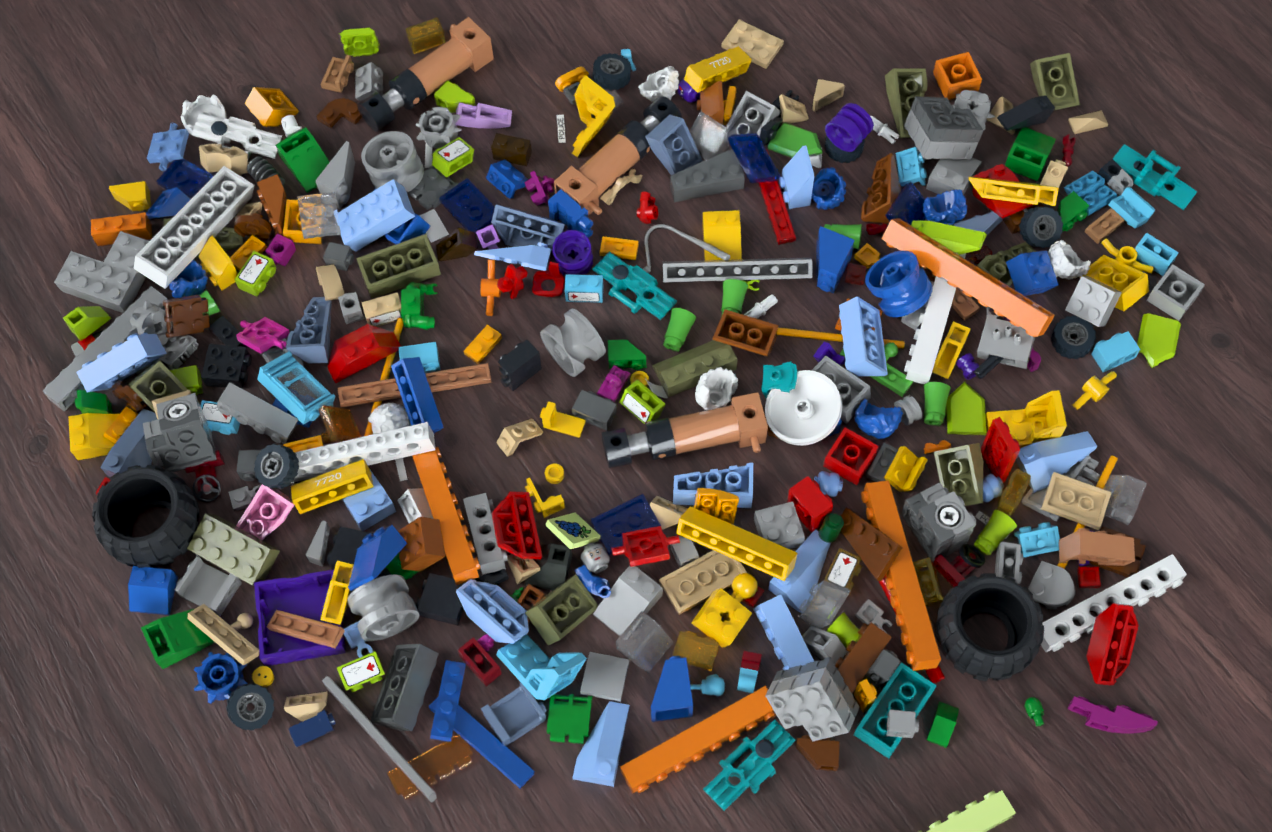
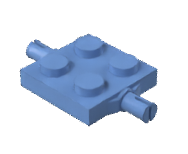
[147,123,189,171]

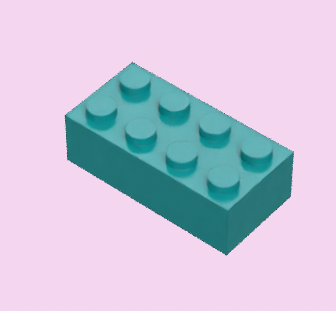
[854,662,936,759]

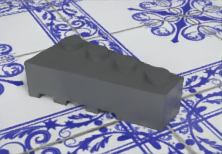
[670,147,745,202]

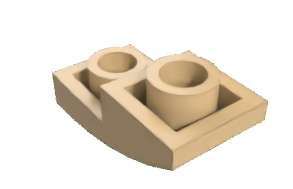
[316,265,344,301]

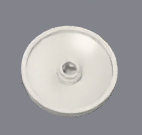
[765,370,842,446]

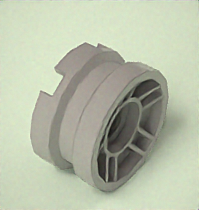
[894,395,922,426]

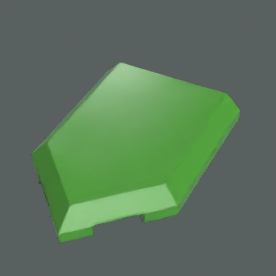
[768,123,823,158]

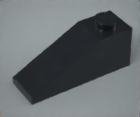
[997,95,1055,131]

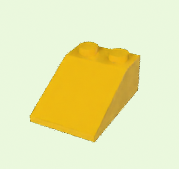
[702,210,742,260]
[1080,255,1149,311]
[68,413,120,460]

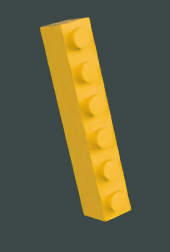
[676,506,798,581]

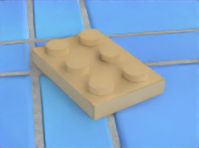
[722,20,783,69]
[1041,472,1111,530]

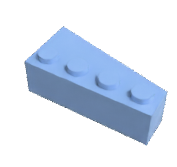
[673,463,753,508]

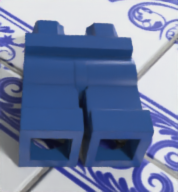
[548,189,593,238]

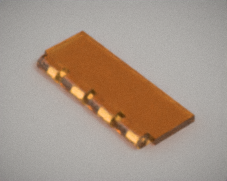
[387,735,473,800]

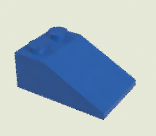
[348,525,407,591]

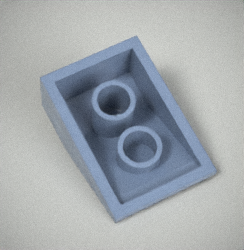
[645,115,703,175]

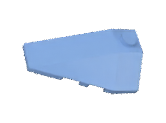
[474,242,552,271]
[573,701,629,787]

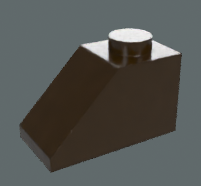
[436,227,478,261]

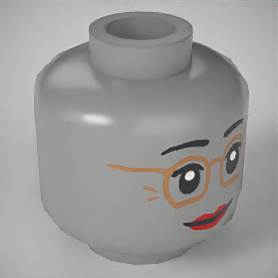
[580,543,610,574]

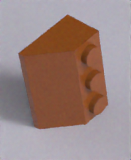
[713,309,779,356]

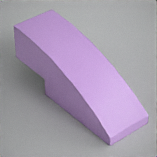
[456,103,512,129]

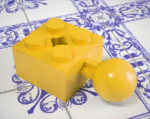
[691,573,758,648]

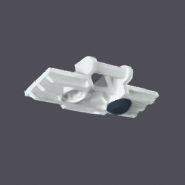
[192,112,282,160]

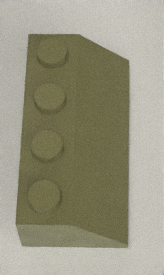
[652,340,737,398]

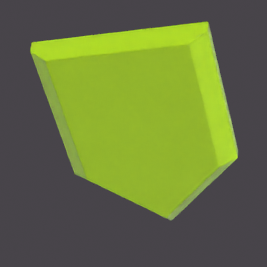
[1137,313,1181,368]
[946,382,987,435]

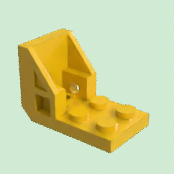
[572,75,615,158]
[986,390,1067,448]

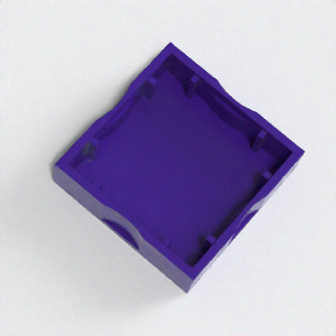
[254,570,346,666]

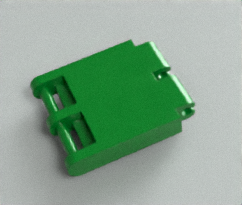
[547,693,592,744]

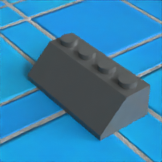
[370,644,439,731]

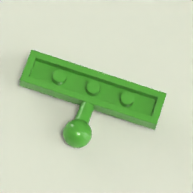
[840,342,913,397]

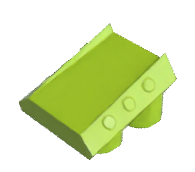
[340,28,380,57]

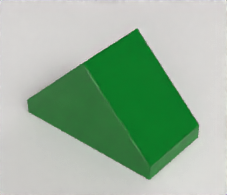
[926,701,959,748]

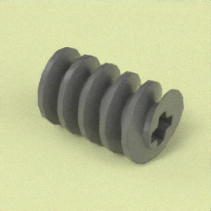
[247,156,285,186]

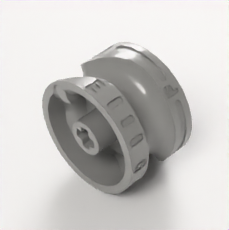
[361,131,424,192]
[540,308,606,377]
[347,575,419,641]

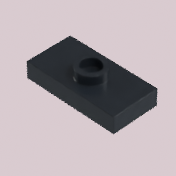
[209,316,244,347]

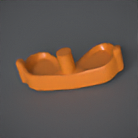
[924,440,951,454]

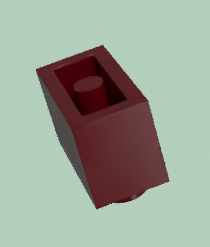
[458,637,502,687]

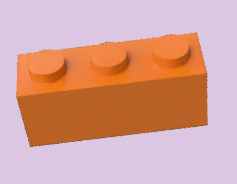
[91,212,152,246]

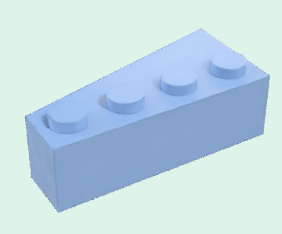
[753,594,814,670]

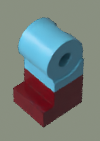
[737,651,762,693]

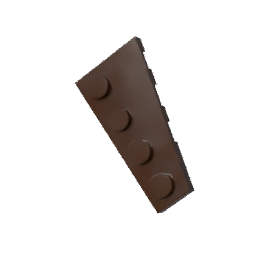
[841,507,903,582]

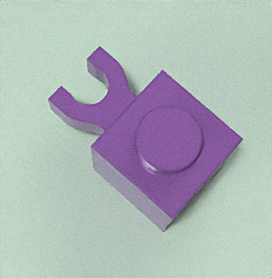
[476,224,500,250]

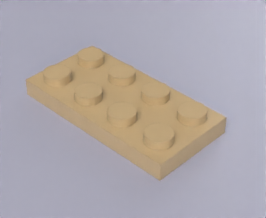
[659,550,747,615]

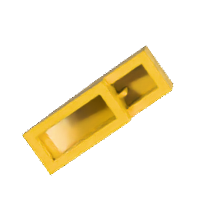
[932,321,971,379]
[320,561,354,625]

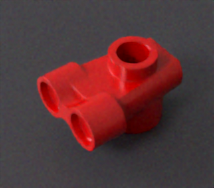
[637,192,658,224]

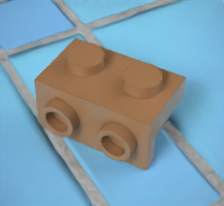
[321,55,354,93]

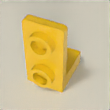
[525,477,565,518]

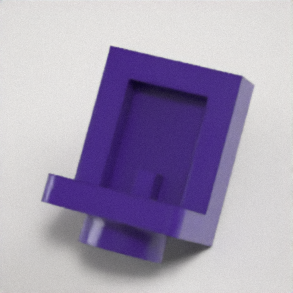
[813,341,846,366]

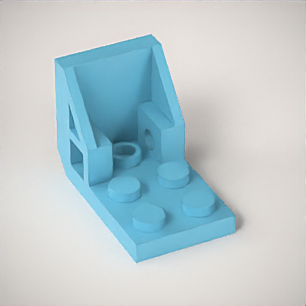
[496,634,587,700]

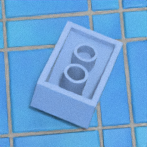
[779,146,814,209]
[342,470,396,531]

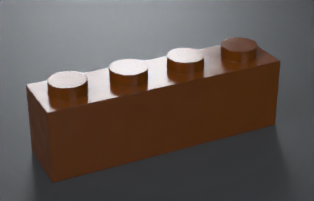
[835,621,891,693]

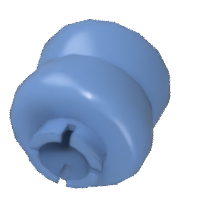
[814,471,843,497]
[983,474,1004,503]

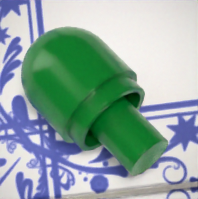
[1025,697,1044,726]

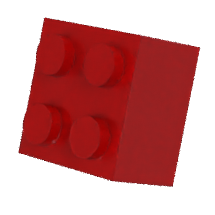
[823,427,879,485]
[787,476,833,533]

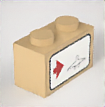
[361,292,402,327]

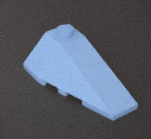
[1016,431,1097,493]
[768,529,831,613]

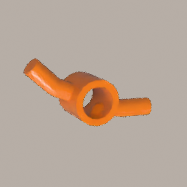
[481,259,501,316]

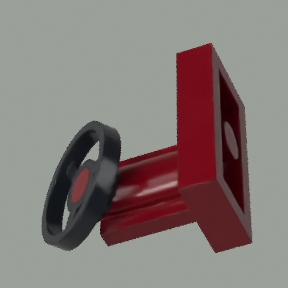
[184,450,225,502]
[932,544,985,588]

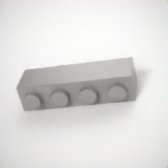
[216,382,298,444]

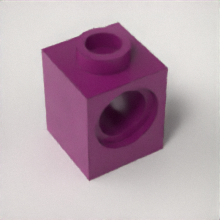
[266,234,296,266]

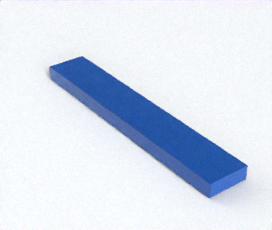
[429,698,535,789]

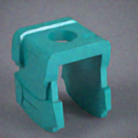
[762,362,798,400]

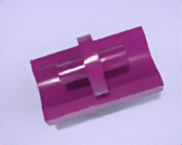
[524,170,555,206]
[597,365,631,402]

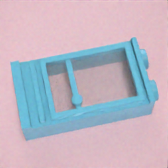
[257,351,335,425]

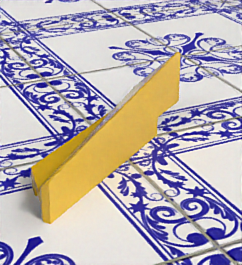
[968,176,1058,206]

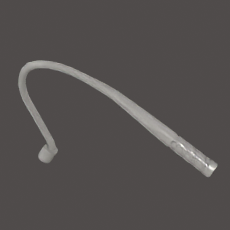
[643,224,730,274]

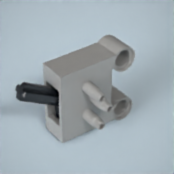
[974,306,1035,379]

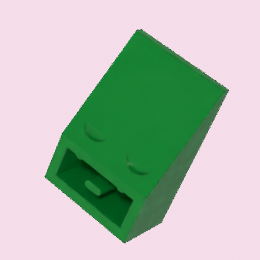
[275,127,330,193]
[1005,127,1056,181]
[141,608,216,669]

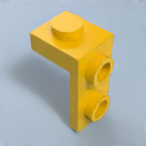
[540,401,585,438]

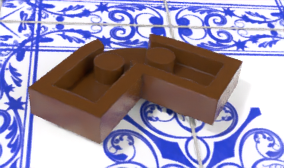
[316,98,362,128]

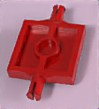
[611,526,680,567]

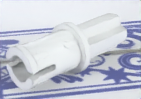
[870,116,900,144]
[744,294,778,319]

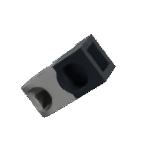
[1097,159,1133,195]

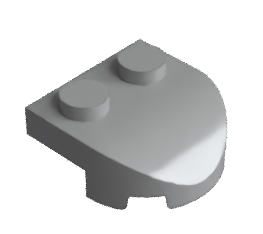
[1028,561,1075,610]

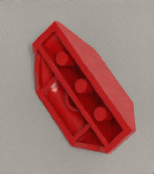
[327,324,401,383]
[491,491,542,559]
[1086,603,1139,686]

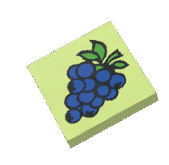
[546,512,601,549]

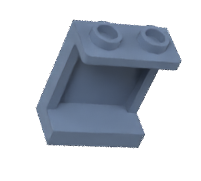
[481,683,547,747]

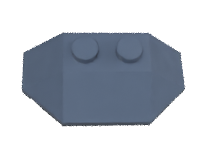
[491,204,565,248]

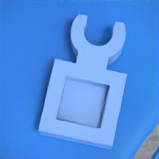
[344,621,373,658]

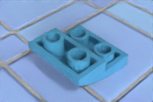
[1064,170,1117,216]

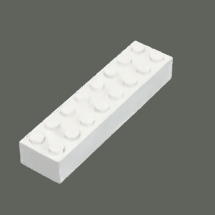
[134,166,254,289]

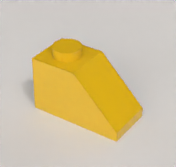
[109,181,151,211]

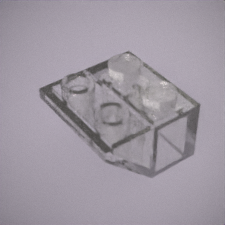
[1103,475,1147,525]
[616,611,673,673]

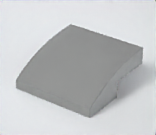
[580,652,629,702]

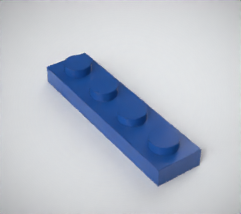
[430,660,466,742]

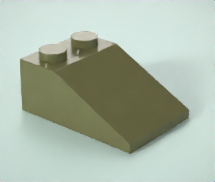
[1030,53,1080,110]
[128,358,200,412]
[934,443,983,506]
[525,574,598,646]

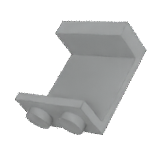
[175,556,241,616]

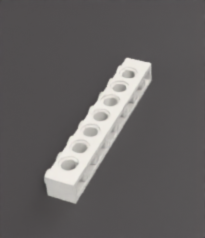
[293,422,435,483]
[1041,554,1187,652]

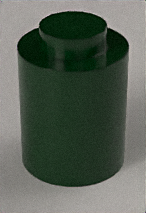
[818,513,844,543]

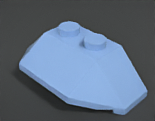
[456,579,529,644]

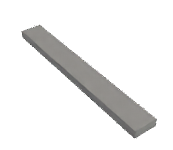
[322,676,437,803]

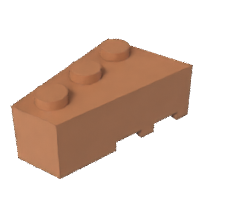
[1059,528,1135,566]

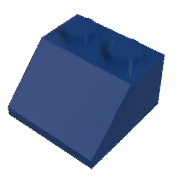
[128,566,178,615]

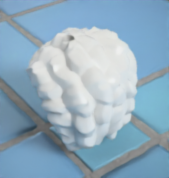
[639,66,679,102]
[1048,240,1091,280]
[695,367,738,410]
[368,403,411,434]

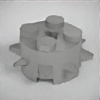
[952,90,995,130]
[416,107,461,148]
[129,300,173,345]

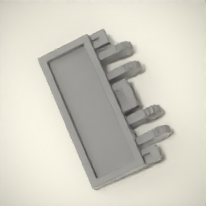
[1022,455,1100,522]

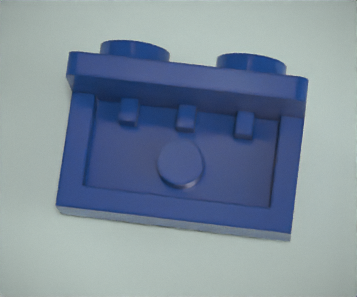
[486,160,529,199]

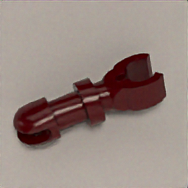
[1062,134,1076,167]
[866,223,888,235]

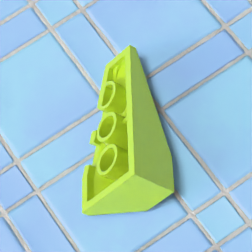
[911,221,986,255]

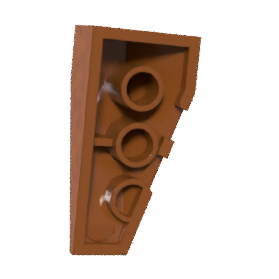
[861,153,904,223]

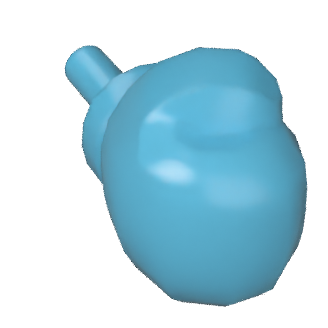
[690,674,725,697]

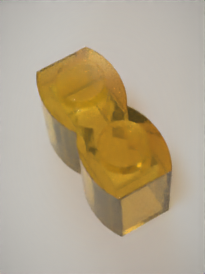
[997,469,1031,516]

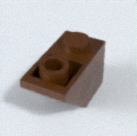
[796,736,840,771]

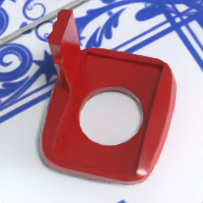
[532,262,564,297]

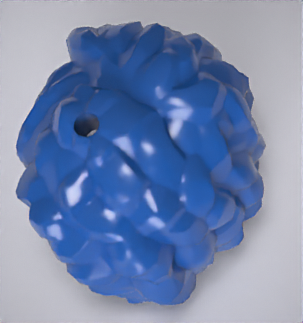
[811,167,846,210]
[923,189,968,225]
[169,260,208,298]
[854,399,903,439]

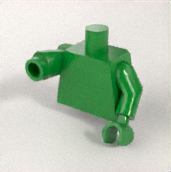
[401,282,438,330]

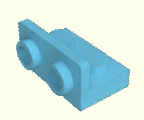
[896,147,927,186]
[1014,522,1060,557]

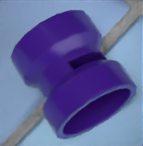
[955,353,980,380]

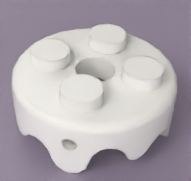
[181,95,227,137]

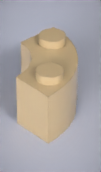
[199,144,248,176]

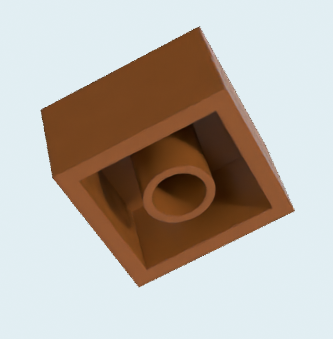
[398,517,445,572]

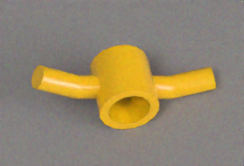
[1101,239,1153,273]
[1072,371,1117,410]

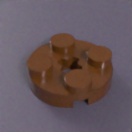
[234,213,272,240]
[111,380,147,412]

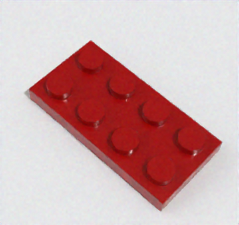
[981,417,1020,482]

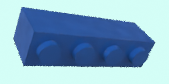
[391,357,444,433]

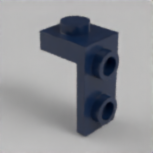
[289,710,336,747]

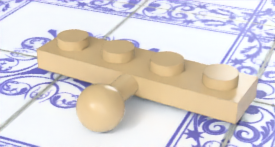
[187,604,259,666]

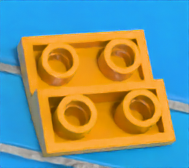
[694,488,739,525]

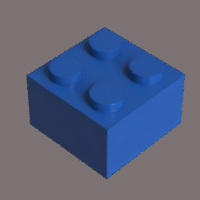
[1006,250,1059,296]

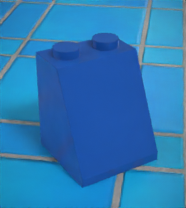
[816,226,855,293]
[651,656,693,722]

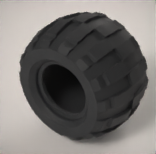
[92,465,200,568]
[935,573,1044,681]

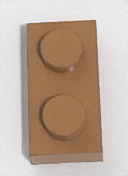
[1085,208,1125,244]

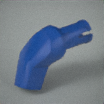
[574,565,611,598]

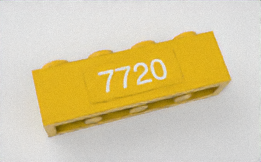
[684,46,752,93]
[291,459,373,514]

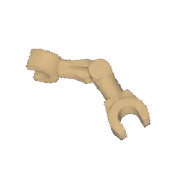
[601,169,642,205]

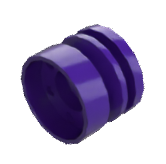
[825,103,874,152]
[552,230,593,277]

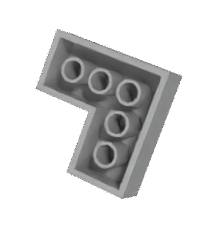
[54,231,149,313]

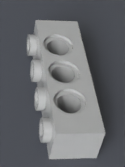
[463,493,508,575]

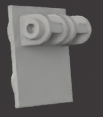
[159,335,199,370]

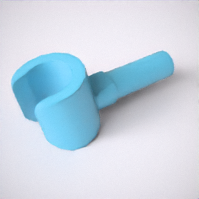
[621,49,636,71]

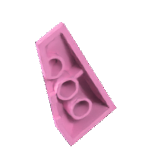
[236,484,295,540]

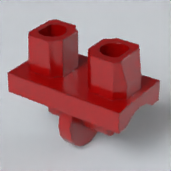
[497,264,528,299]

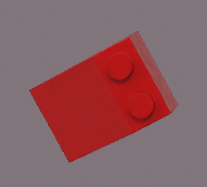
[972,164,1034,219]

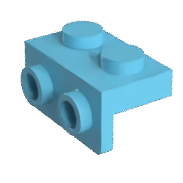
[1108,187,1155,229]

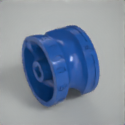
[865,251,933,317]

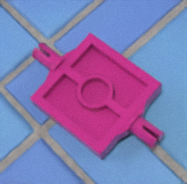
[236,317,290,354]

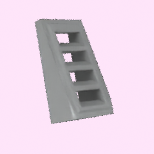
[306,521,330,567]

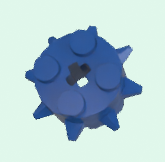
[194,652,247,704]

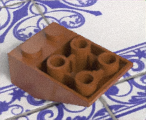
[256,174,288,236]

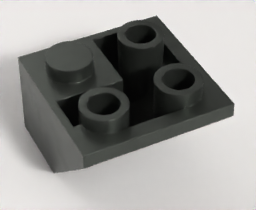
[524,544,572,590]

